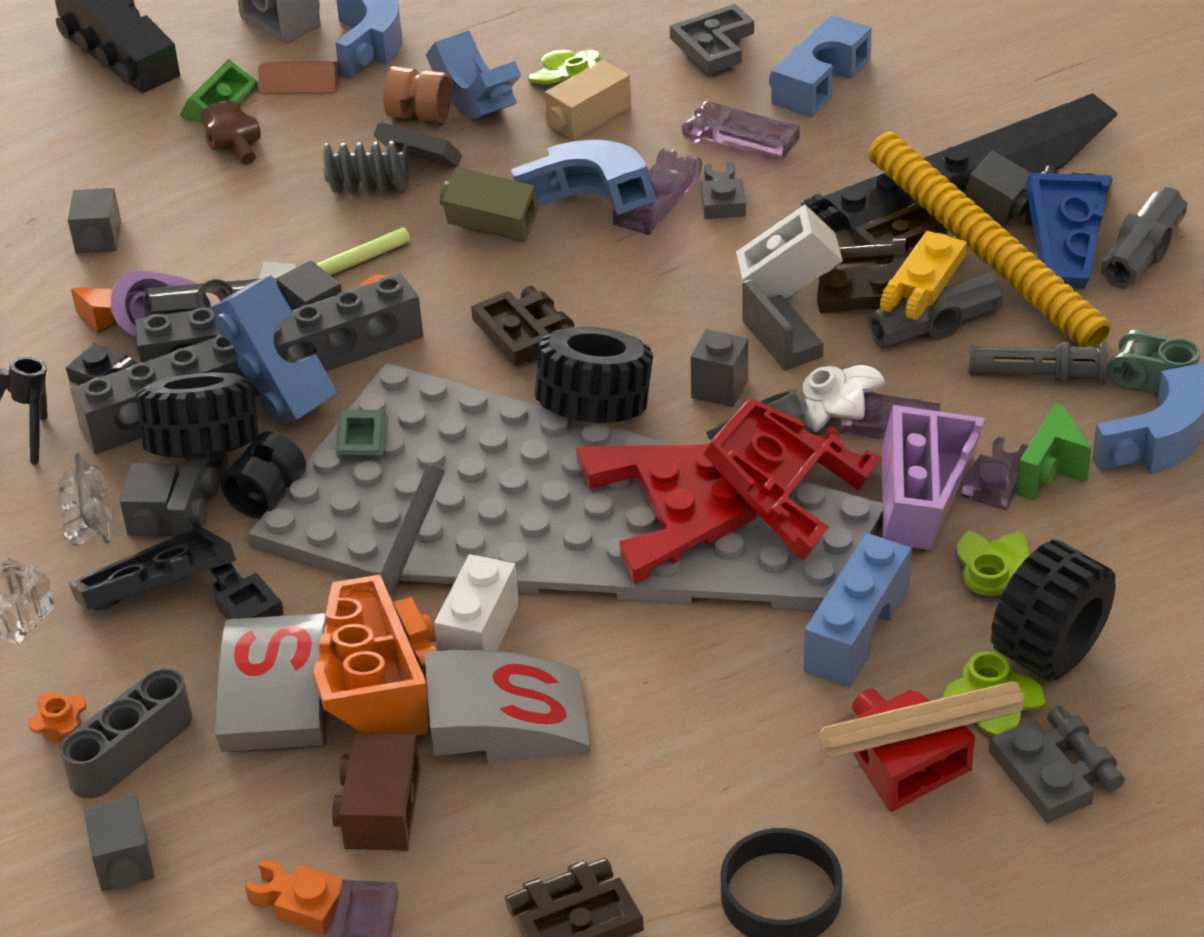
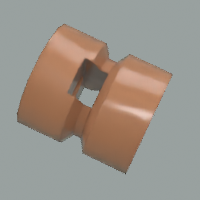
[383,67,452,123]

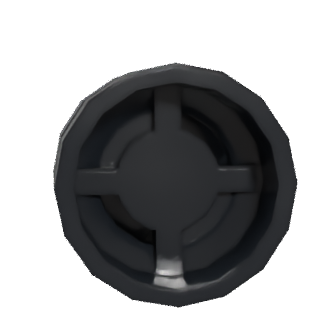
[220,431,307,519]

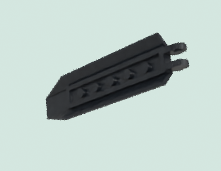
[800,93,1117,246]

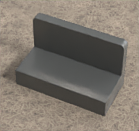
[742,279,824,371]

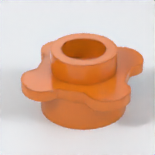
[28,693,87,741]

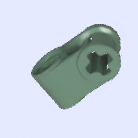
[1107,330,1200,394]

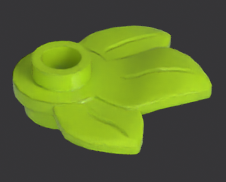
[527,49,601,85]
[956,530,1029,596]
[943,651,1046,737]

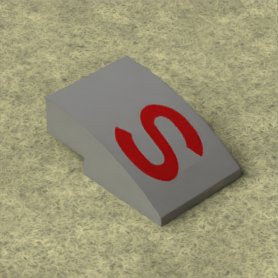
[215,613,326,752]
[424,650,590,764]

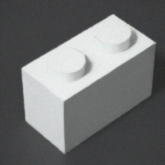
[736,204,843,299]
[434,554,519,651]

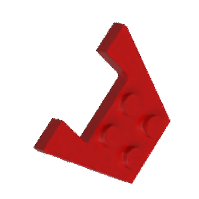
[703,398,882,561]
[576,444,756,584]

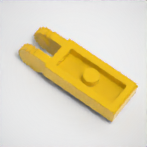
[880,231,967,320]

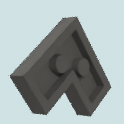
[670,4,754,75]

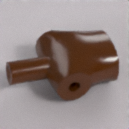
[201,101,261,165]

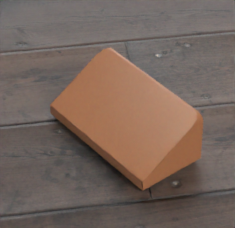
[258,61,339,94]

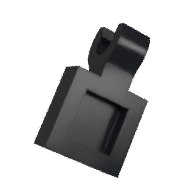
[65,343,139,385]
[209,563,284,619]

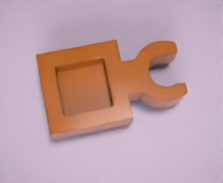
[393,596,437,683]
[245,860,350,934]

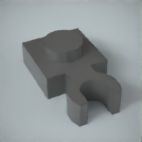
[701,162,746,219]

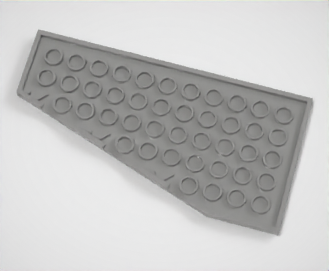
[248,363,883,611]

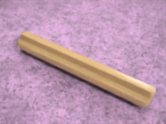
[820,681,1025,758]

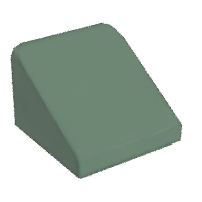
[336,409,389,456]

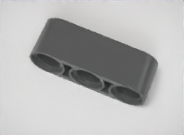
[60,668,192,798]

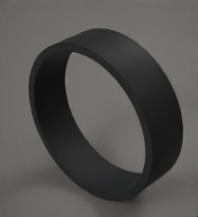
[720,828,842,937]

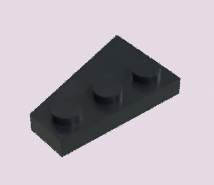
[69,526,236,610]

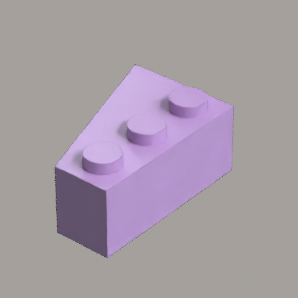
[882,405,985,550]

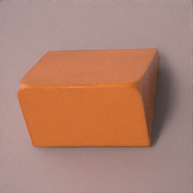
[71,287,117,332]

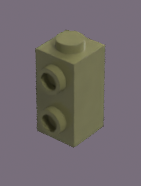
[440,167,538,242]

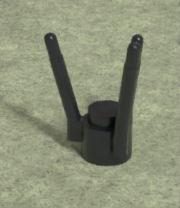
[0,356,48,465]

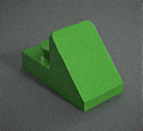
[1016,403,1091,500]

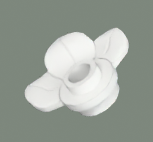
[801,365,885,432]

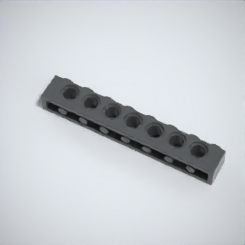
[70,273,423,454]

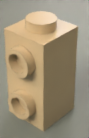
[545,60,631,140]

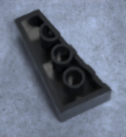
[55,0,181,94]

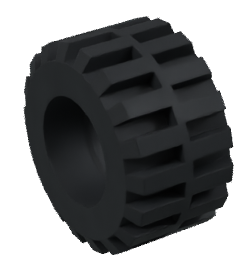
[535,327,653,423]
[136,373,259,457]
[991,539,1116,681]

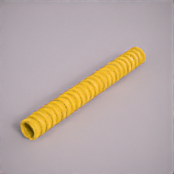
[868,131,1111,347]

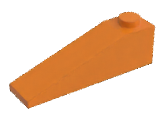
[313,575,428,736]

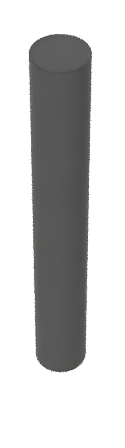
[380,464,445,599]

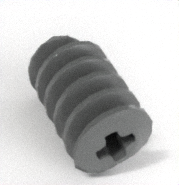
[323,140,410,193]

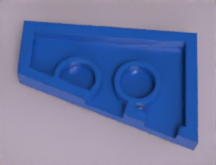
[1026,172,1112,288]

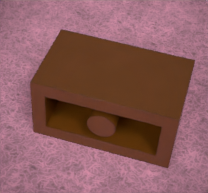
[332,733,421,851]

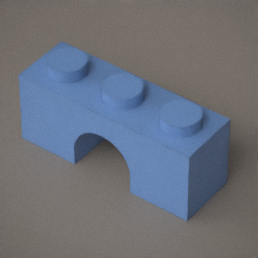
[769,15,872,117]
[210,275,338,425]
[804,533,912,687]

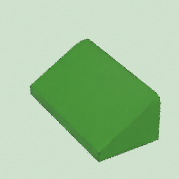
[180,59,259,123]

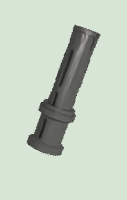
[969,342,1107,383]

